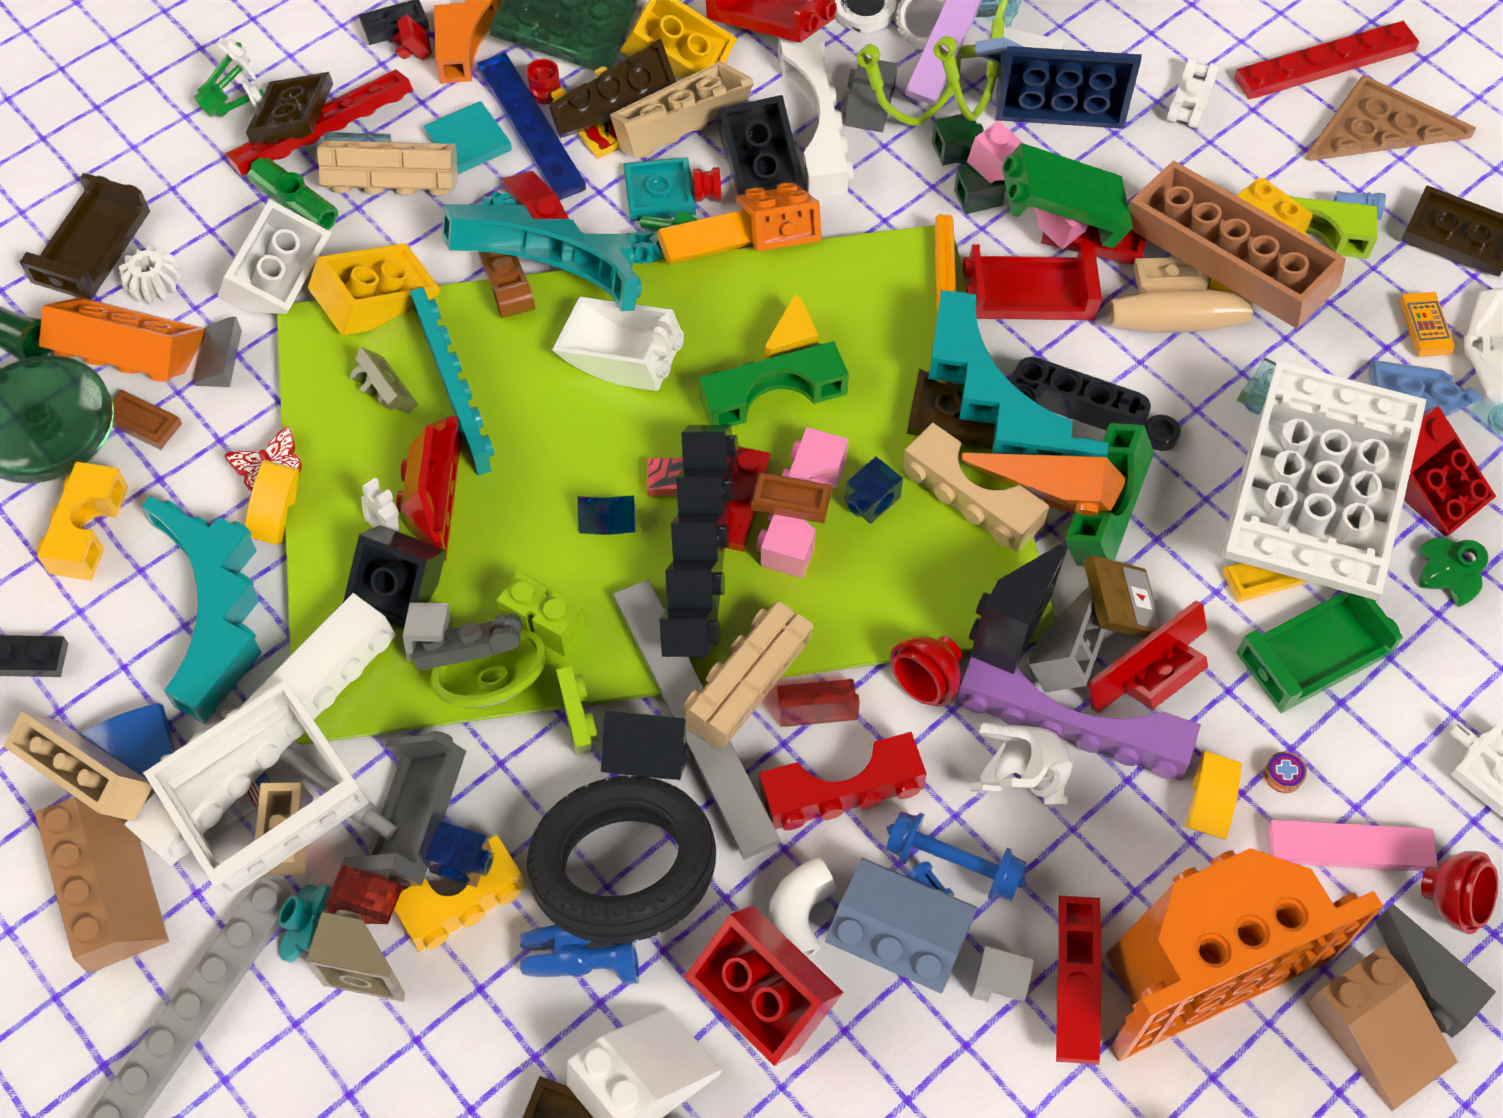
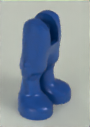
[520,924,639,985]

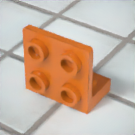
[735,183,822,252]

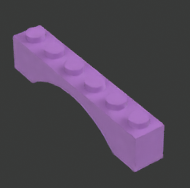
[957,657,1201,781]

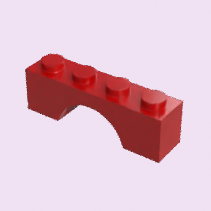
[759,731,927,831]

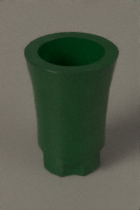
[0,306,51,366]

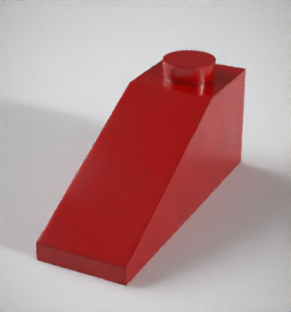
[501,171,569,219]

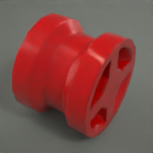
[693,167,722,202]

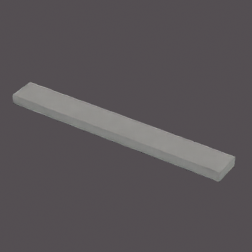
[614,579,780,860]

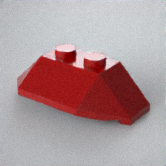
[396,416,462,561]

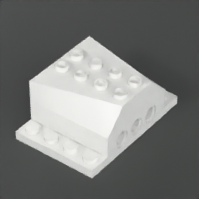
[1219,361,1427,601]

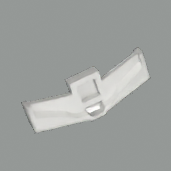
[1464,287,1503,403]

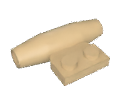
[1108,257,1253,333]

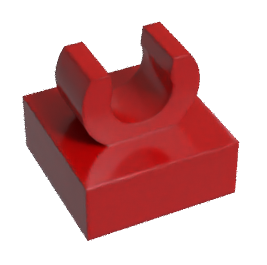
[392,15,432,60]

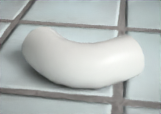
[768,857,837,958]

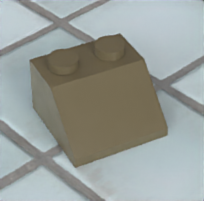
[306,910,405,1002]

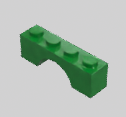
[699,341,849,426]
[1065,423,1154,566]

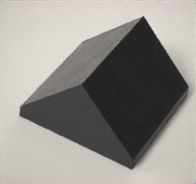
[601,710,687,780]

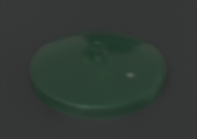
[0,355,114,483]

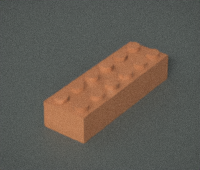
[1129,160,1346,329]

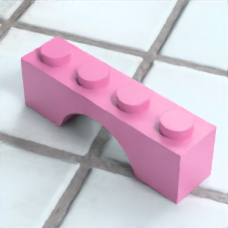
[967,120,1088,249]
[756,427,849,578]

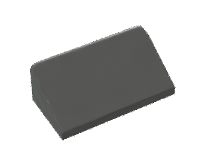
[194,316,242,387]

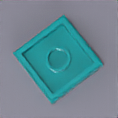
[423,101,512,174]
[623,157,696,222]

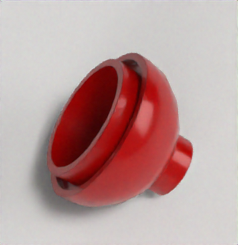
[890,636,962,707]
[1421,851,1498,934]

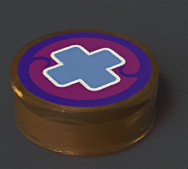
[1264,751,1307,793]

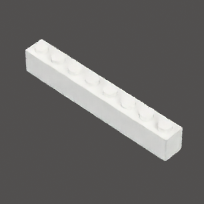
[124,593,396,867]

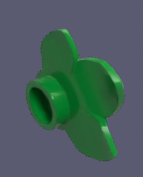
[1418,538,1489,607]

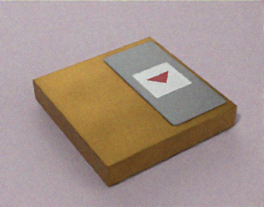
[1083,555,1161,638]

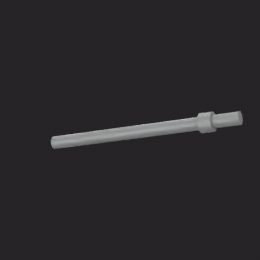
[216,699,397,840]

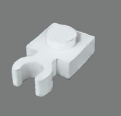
[361,478,399,532]

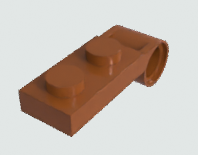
[478,251,535,319]

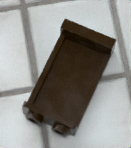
[20,173,150,300]

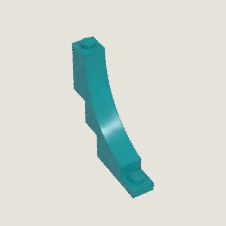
[928,290,1108,458]

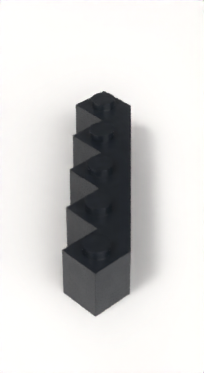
[659,424,739,657]

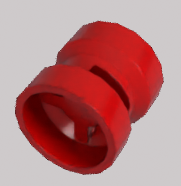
[526,58,561,105]

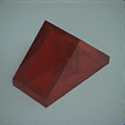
[326,864,403,925]

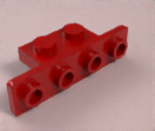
[1086,600,1208,713]

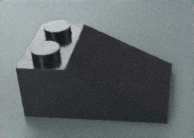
[716,95,806,195]
[969,544,1068,674]

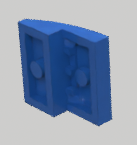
[80,703,175,779]

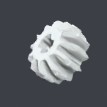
[119,245,181,305]

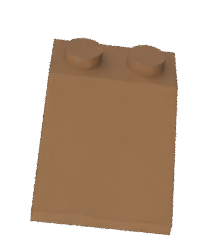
[1306,945,1458,1111]

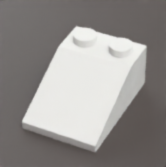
[567,1009,722,1118]

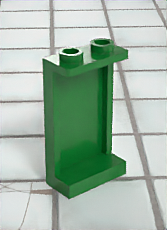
[1002,143,1133,249]
[1236,591,1403,713]

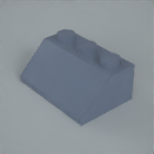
[825,858,978,994]

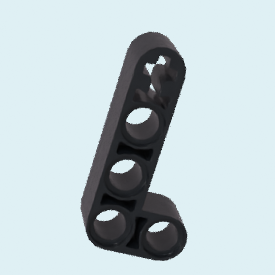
[1010,357,1151,431]

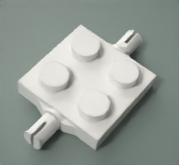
[1449,719,1503,818]

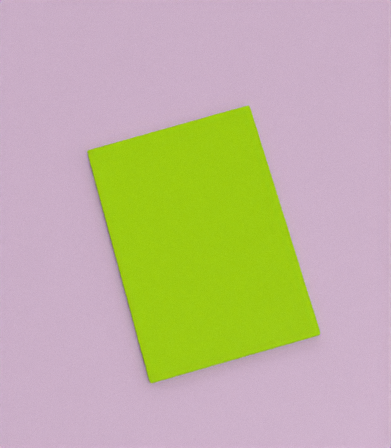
[277,225,1056,745]

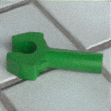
[640,212,698,231]

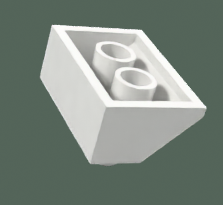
[217,199,331,314]

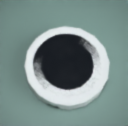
[835,0,896,33]

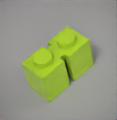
[496,571,586,657]

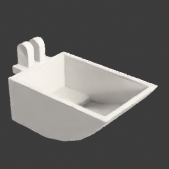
[552,297,684,391]

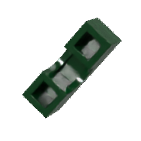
[932,113,1007,215]

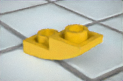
[245,460,299,545]
[1184,750,1242,840]

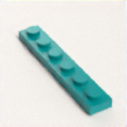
[410,287,495,476]

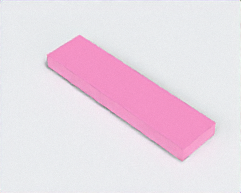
[1268,820,1438,871]

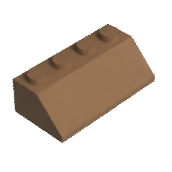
[35,797,170,974]

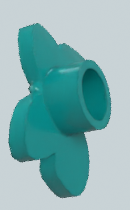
[278,884,333,963]

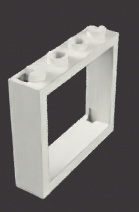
[143,679,370,899]

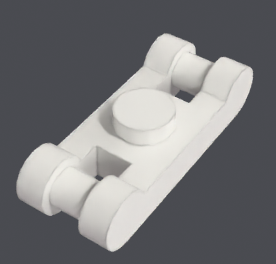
[1166,57,1220,129]

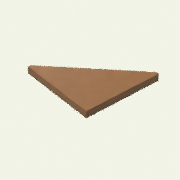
[1305,75,1476,161]

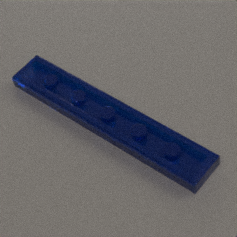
[477,52,586,200]

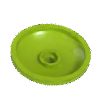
[431,629,547,708]

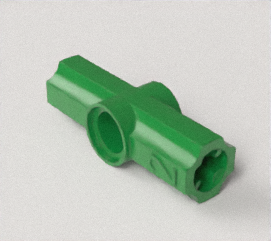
[247,157,339,230]

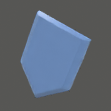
[1369,360,1482,416]

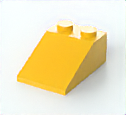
[620,0,737,79]
[308,243,441,336]

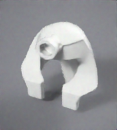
[970,722,1073,806]

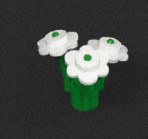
[194,38,264,117]

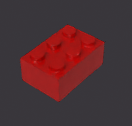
[684,905,844,1066]

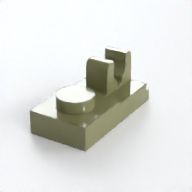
[350,347,418,414]

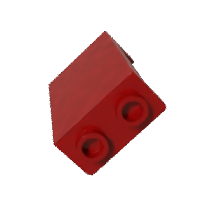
[706,0,837,43]
[963,244,1102,320]

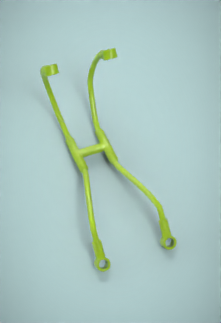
[857,0,1009,126]

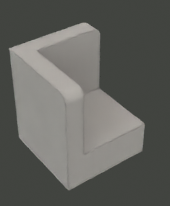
[403,603,452,661]
[972,946,1035,1002]

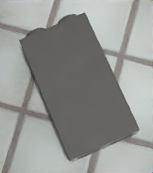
[339,731,466,889]

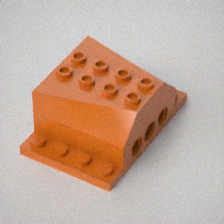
[1106,848,1383,1062]

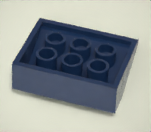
[995,46,1142,129]

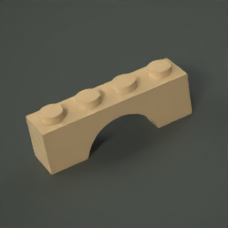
[902,423,1049,553]

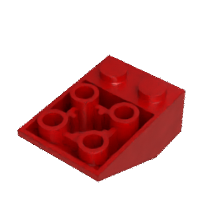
[1404,406,1496,536]

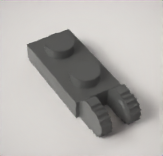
[413,613,523,670]

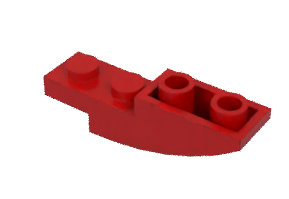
[1056,895,1102,1065]

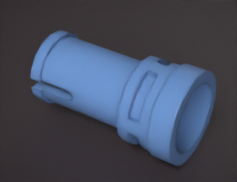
[1334,191,1386,220]

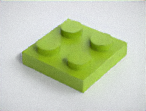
[556,666,597,755]

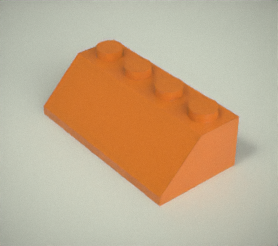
[39,297,206,382]

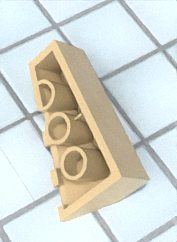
[610,61,754,159]

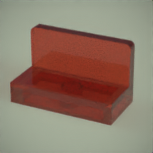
[777,679,860,727]

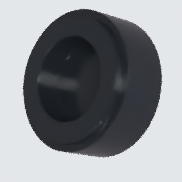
[1145,414,1181,451]

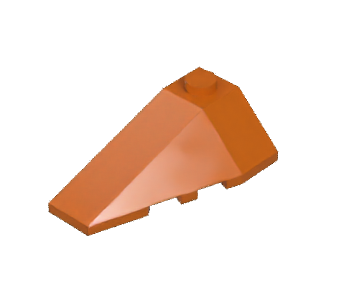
[961,453,1125,516]

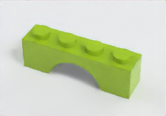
[1289,196,1378,259]

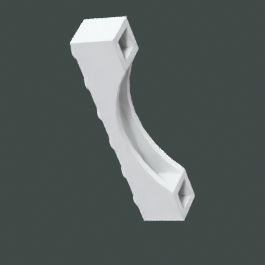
[778,32,853,198]

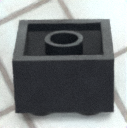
[343,525,447,628]

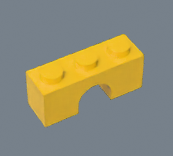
[37,462,129,581]
[388,835,526,952]

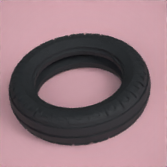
[527,776,716,944]

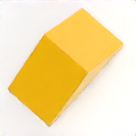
[765,295,819,359]

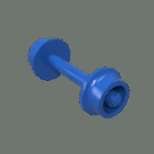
[886,811,1027,901]

